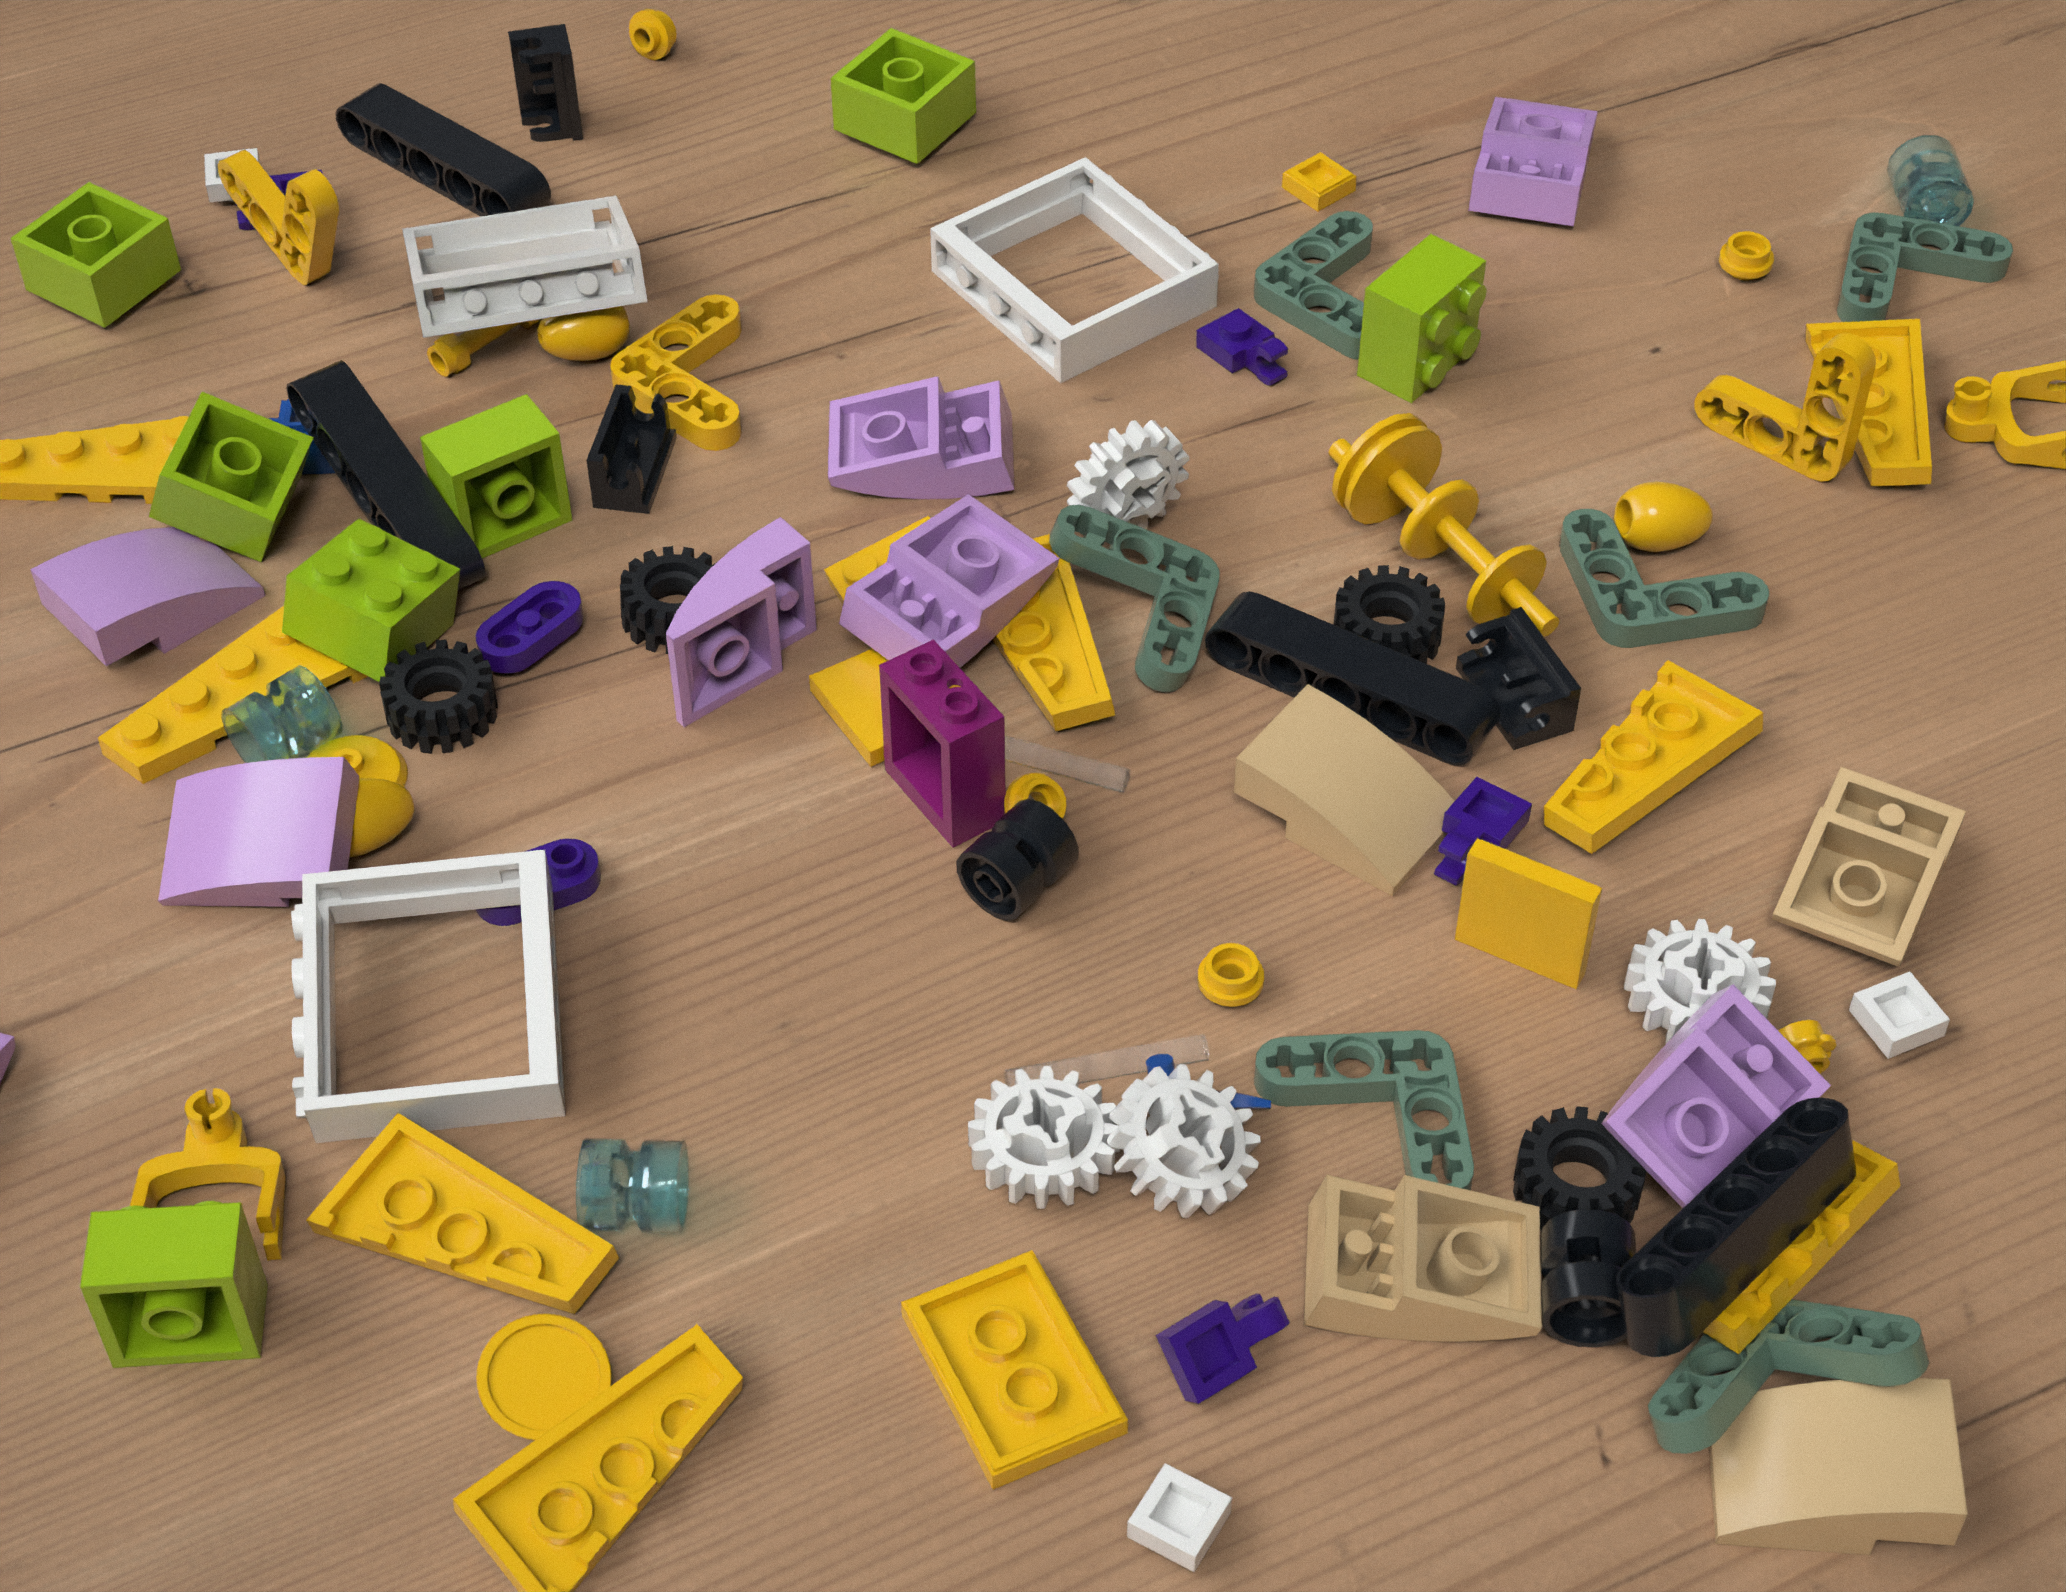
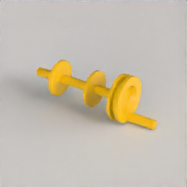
[1328,413,1560,637]

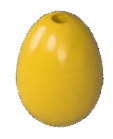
[537,306,630,361]
[1614,481,1713,552]
[349,778,414,858]

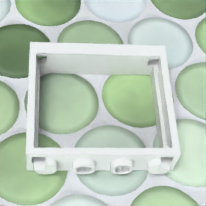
[930,157,1219,383]
[402,196,647,338]
[291,850,566,1143]

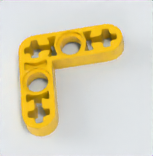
[217,150,339,285]
[610,294,742,451]
[1694,333,1876,482]

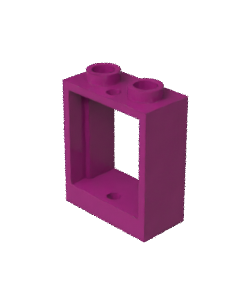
[879,639,1006,848]

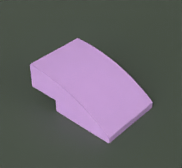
[1468,97,1598,226]
[828,376,1014,499]
[839,494,1059,668]
[666,517,817,727]
[30,527,265,667]
[158,757,360,907]
[1601,984,1831,1208]

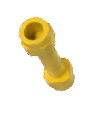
[427,319,542,377]

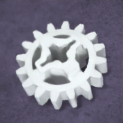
[1067,420,1190,529]
[1624,919,1776,1043]
[1107,1064,1261,1218]
[968,1066,1120,1209]

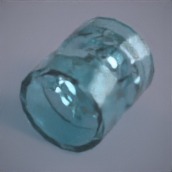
[1887,135,1974,226]
[221,665,343,763]
[576,1138,689,1233]

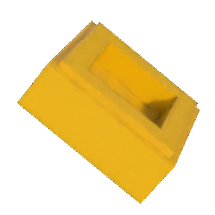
[1282,152,1357,212]

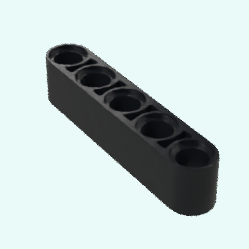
[335,83,551,217]
[286,360,486,591]
[1205,591,1501,765]
[1616,1097,1856,1357]

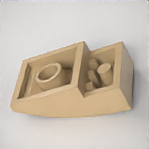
[1234,684,1454,896]
[1772,767,1966,967]
[1304,1175,1542,1342]
[1709,1378,1968,1555]

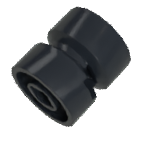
[956,799,1079,921]
[1541,1209,1636,1348]

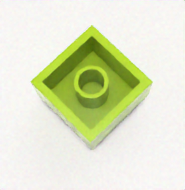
[831,28,976,164]
[10,182,181,328]
[1357,234,1487,404]
[149,391,314,562]
[420,394,573,559]
[282,518,460,682]
[80,1201,268,1368]

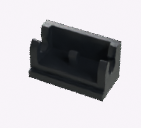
[508,24,583,142]
[586,385,677,514]
[1456,607,1581,750]

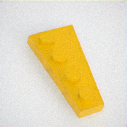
[1806,319,1932,486]
[0,416,188,504]
[992,534,1115,731]
[98,606,368,784]
[1544,660,1764,854]
[306,1113,619,1314]
[1703,1140,1901,1354]
[453,1324,743,1592]

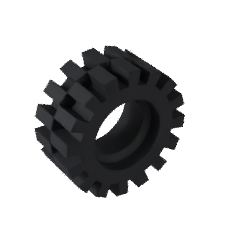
[620,546,717,654]
[1333,565,1445,664]
[379,640,498,754]
[1513,1106,1647,1231]

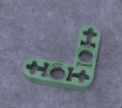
[1254,211,1373,360]
[1837,212,2013,322]
[1049,504,1220,692]
[1559,509,1769,648]
[1254,1030,1474,1190]
[1648,1300,1929,1454]

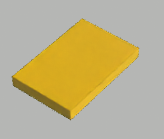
[901,1250,1128,1490]

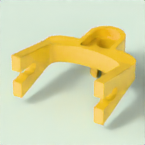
[1944,360,2066,469]
[130,1088,285,1261]

